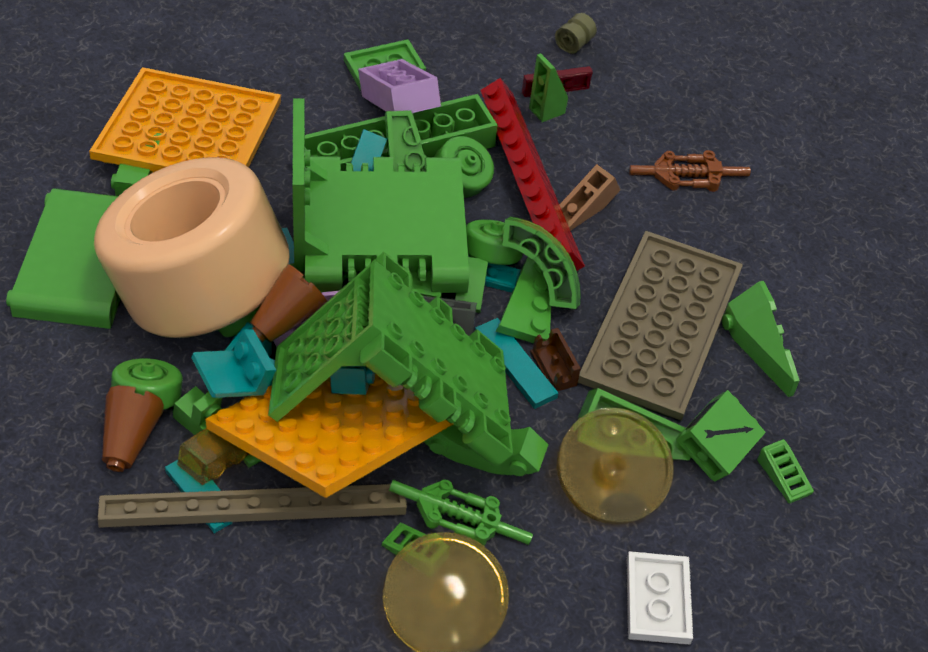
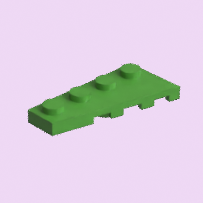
[385,110,426,172]
[495,256,551,343]

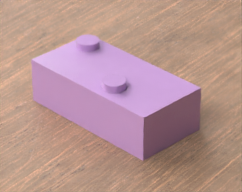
[358,59,441,113]

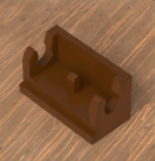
[530,328,581,391]

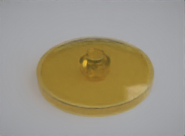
[557,408,674,524]
[383,532,509,652]

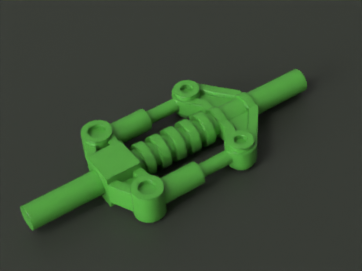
[389,480,533,548]

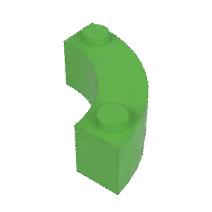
[502,217,581,309]
[424,424,549,476]

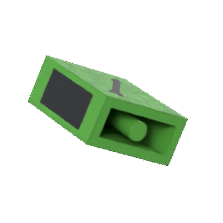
[675,390,766,481]

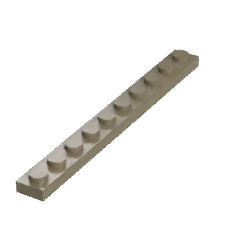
[98,484,407,527]

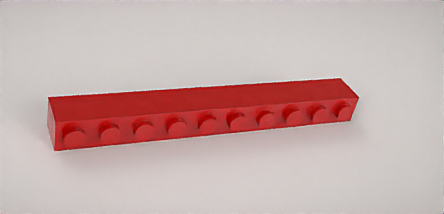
[480,78,585,271]

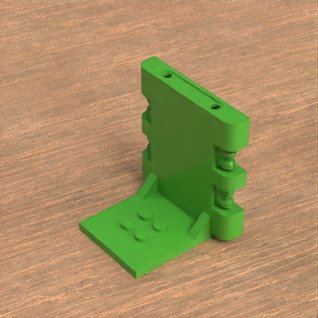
[293,98,469,293]
[268,252,513,466]

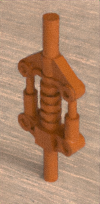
[629,150,751,192]

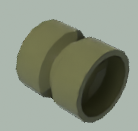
[555,13,597,54]

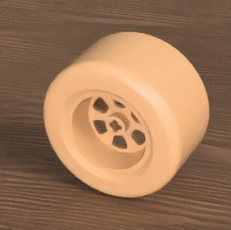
[94,157,290,338]

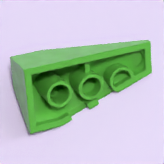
[722,281,800,397]
[575,388,691,460]

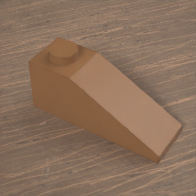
[560,164,620,231]

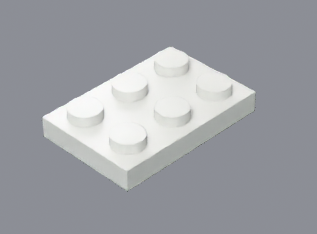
[627,552,693,645]

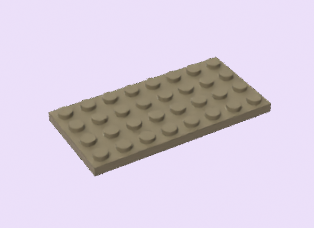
[578,231,743,421]

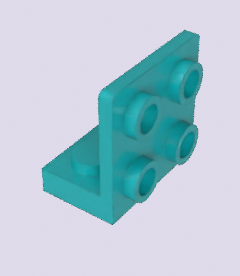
[191,329,276,398]

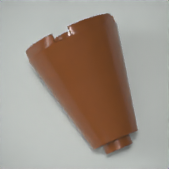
[250,264,327,343]
[102,385,164,472]

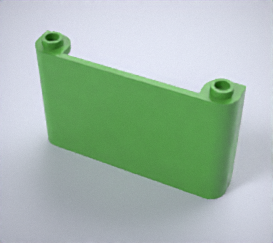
[6,188,121,329]

